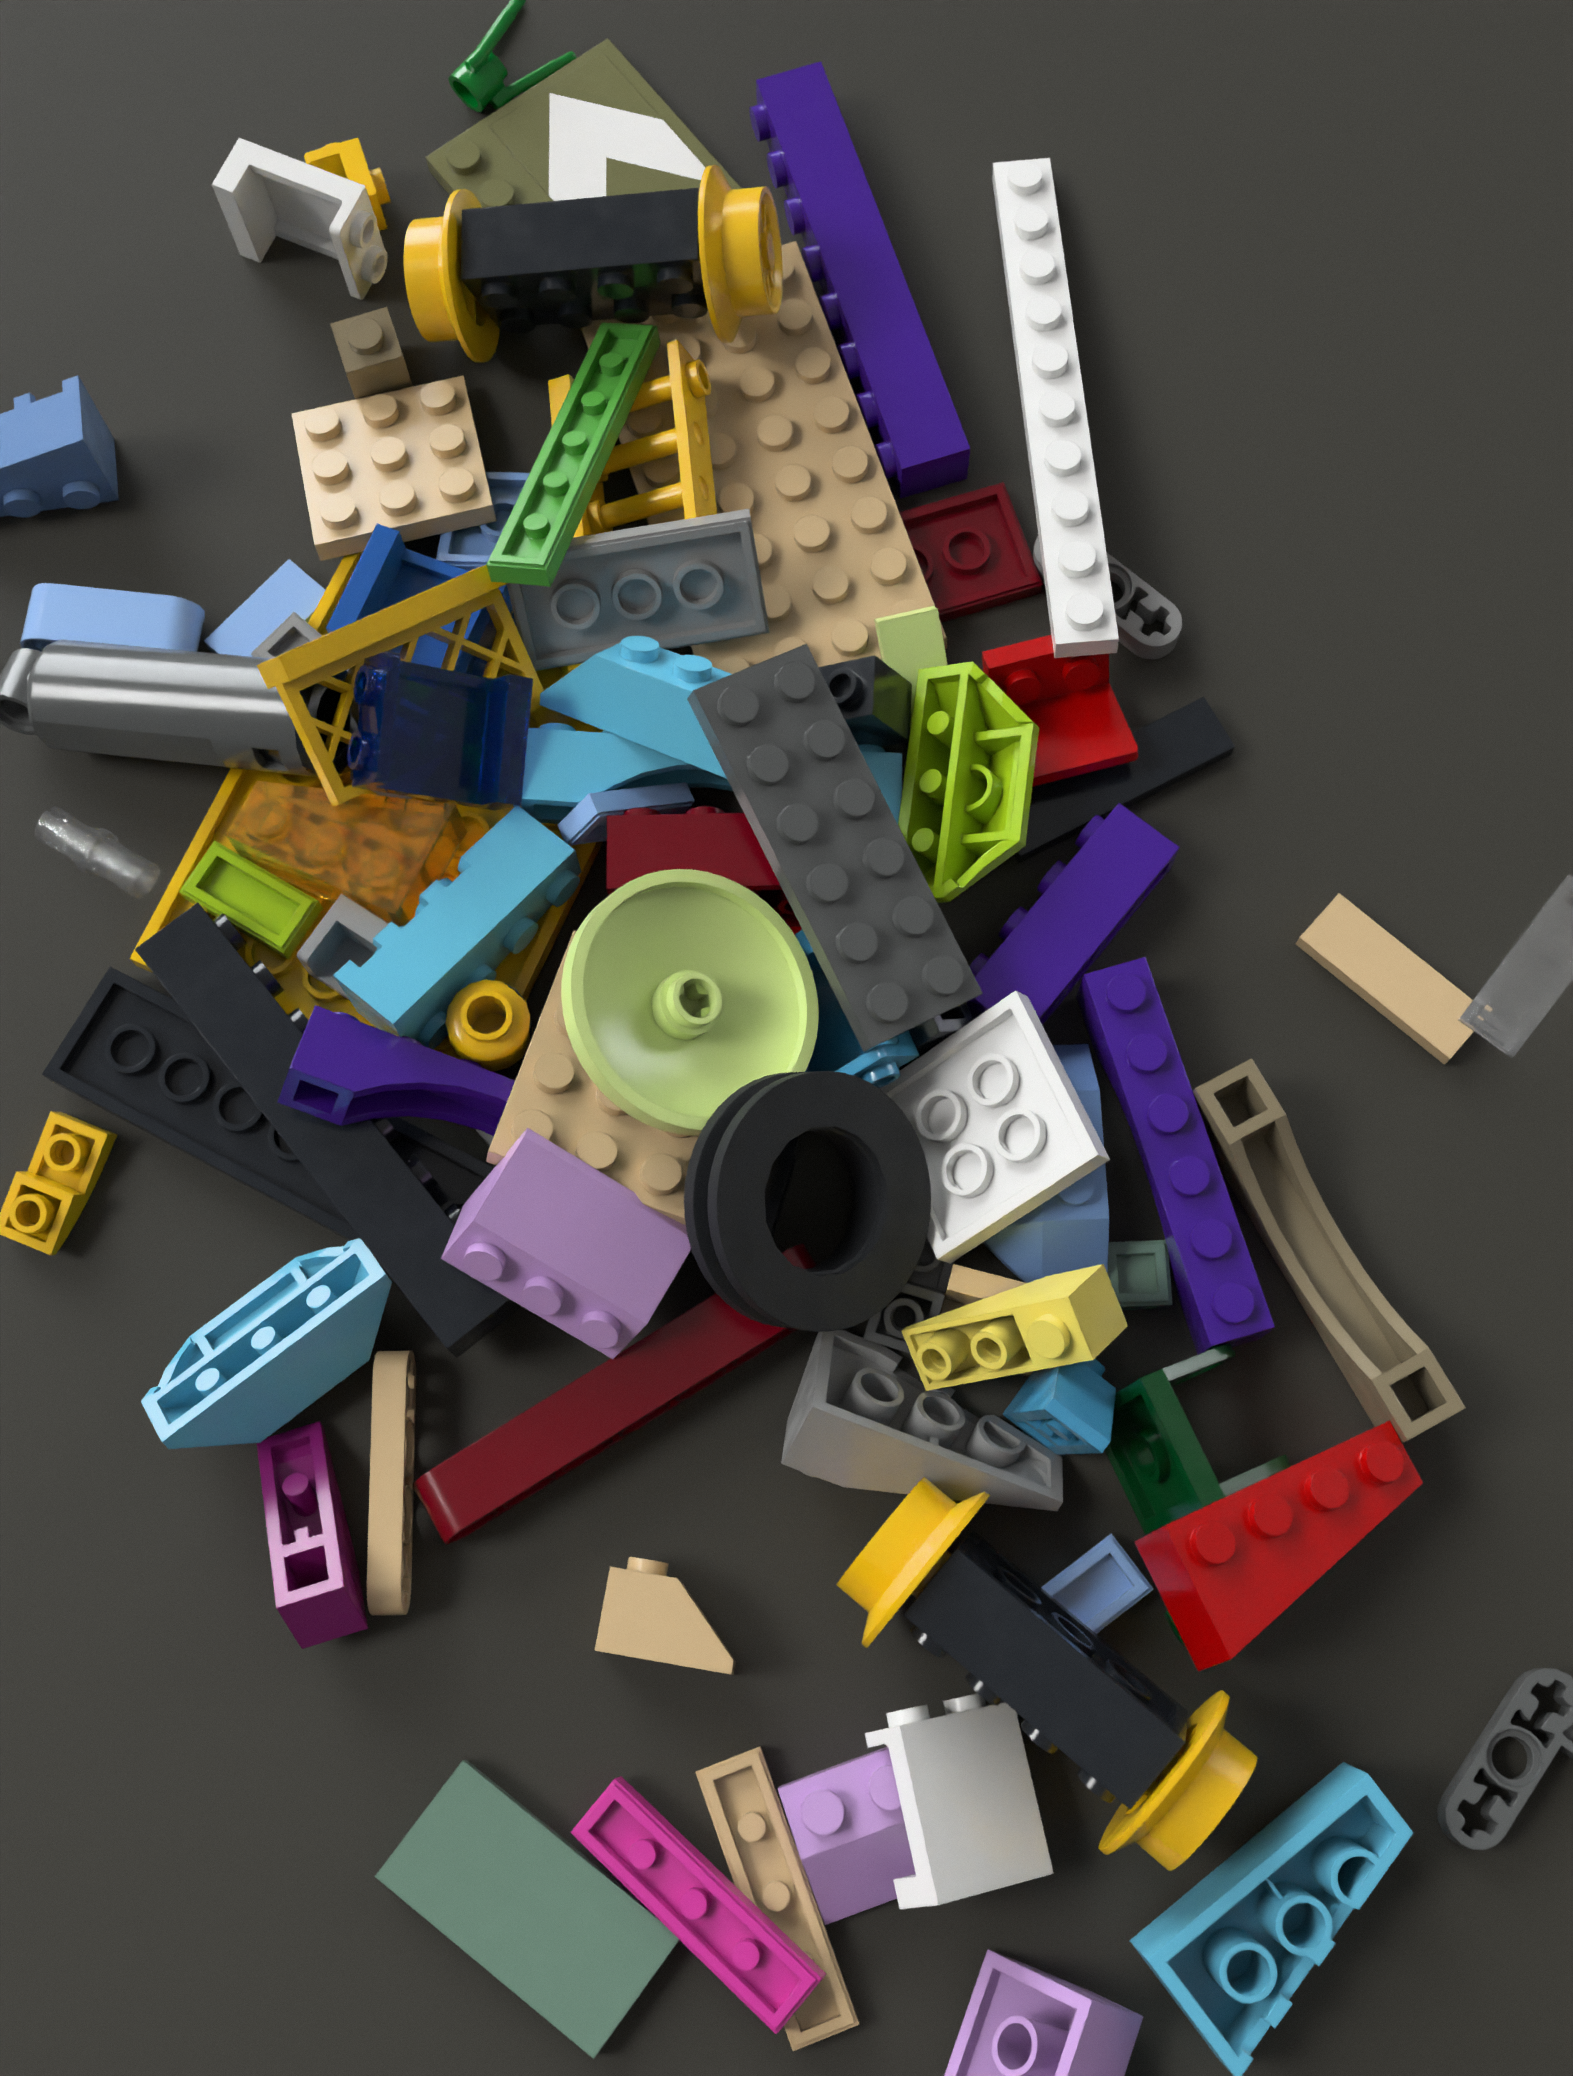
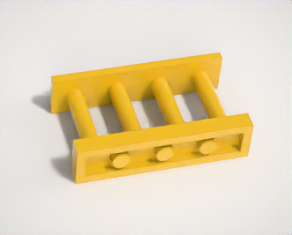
[548,340,717,538]

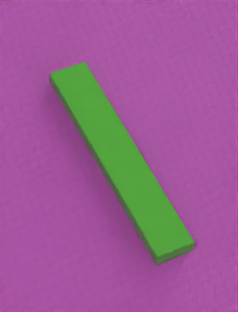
[486,323,661,587]

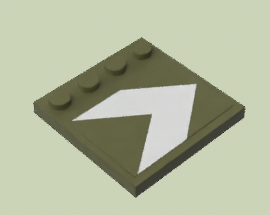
[425,38,742,326]

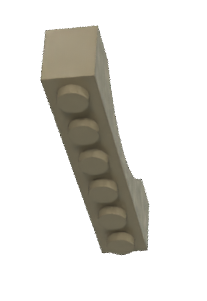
[1193,1058,1466,1443]

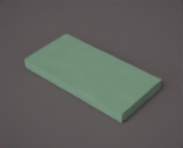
[375,1760,679,2059]

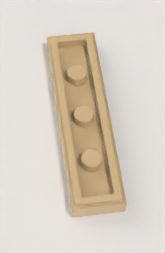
[695,1746,859,2051]

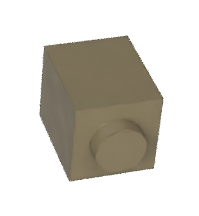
[330,307,413,399]

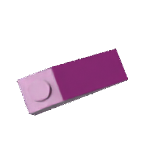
[257,1421,368,1649]

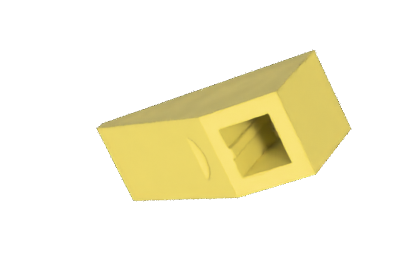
[902,1264,1128,1391]

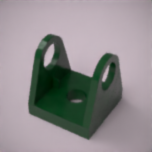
[1105,1343,1292,1535]

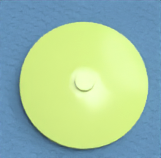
[561,869,819,1136]

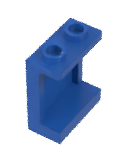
[326,523,516,704]

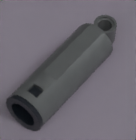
[0,639,359,777]

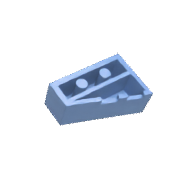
[0,375,119,518]

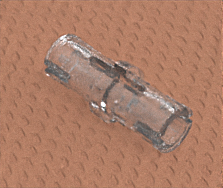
[35,806,159,899]

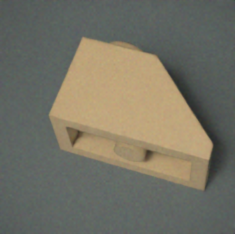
[595,1557,736,1675]

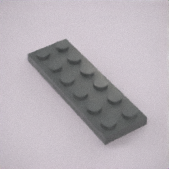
[687,644,983,1052]

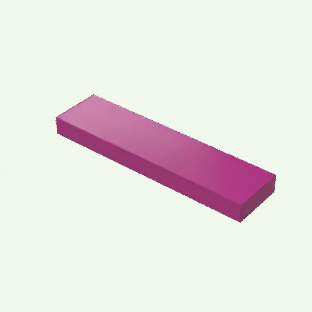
[570,1776,826,2034]

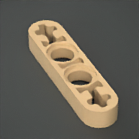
[367,1350,416,1616]

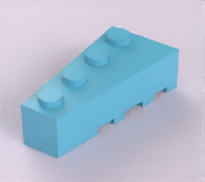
[333,805,582,1049]
[1129,1762,1413,2076]

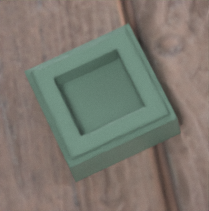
[1107,1240,1173,1310]

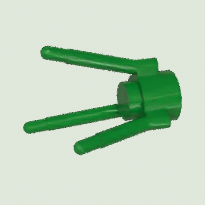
[448,0,576,112]

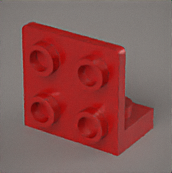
[982,635,1138,787]

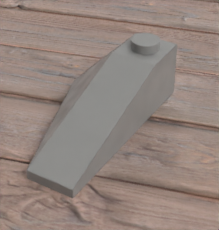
[781,1330,1063,1511]

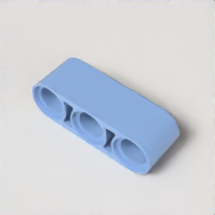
[20,583,205,652]

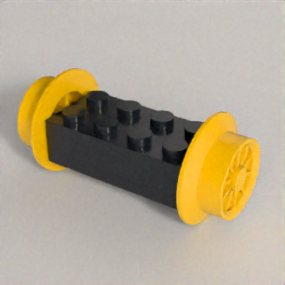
[404,165,783,363]
[836,1477,1258,1871]

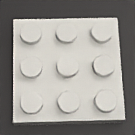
[879,990,1110,1263]

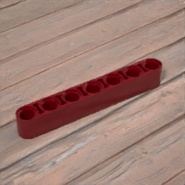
[412,1244,817,1545]

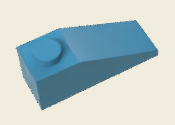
[1002,1359,1116,1455]

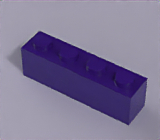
[966,803,1180,1025]

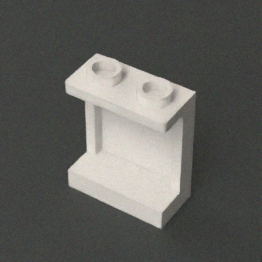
[212,138,388,300]
[865,1693,1054,1909]

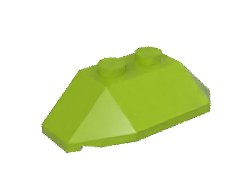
[898,661,1039,903]

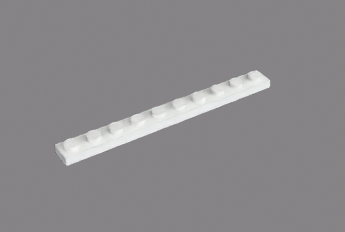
[992,158,1119,658]

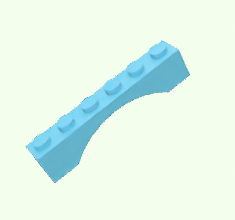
[521,723,902,824]

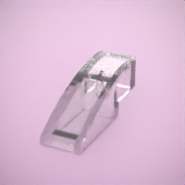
[1458,874,1573,1058]

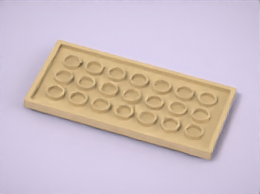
[581,241,947,674]

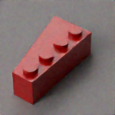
[1135,1420,1423,1672]

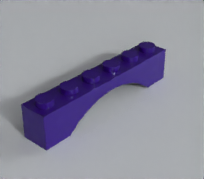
[1076,957,1275,1355]
[277,1005,515,1136]

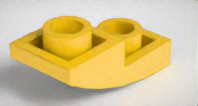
[0,1111,117,1255]

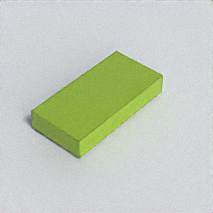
[179,840,323,959]

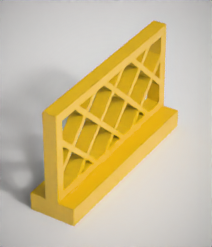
[257,565,544,806]

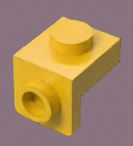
[304,138,391,231]

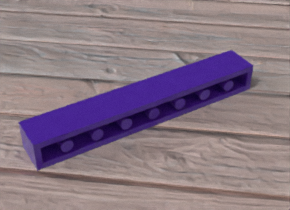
[749,61,971,499]

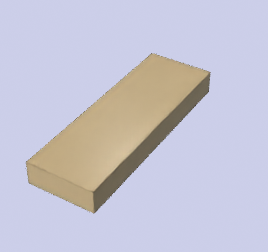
[1296,893,1489,1065]

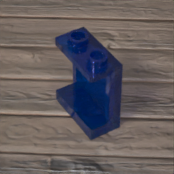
[347,651,533,811]

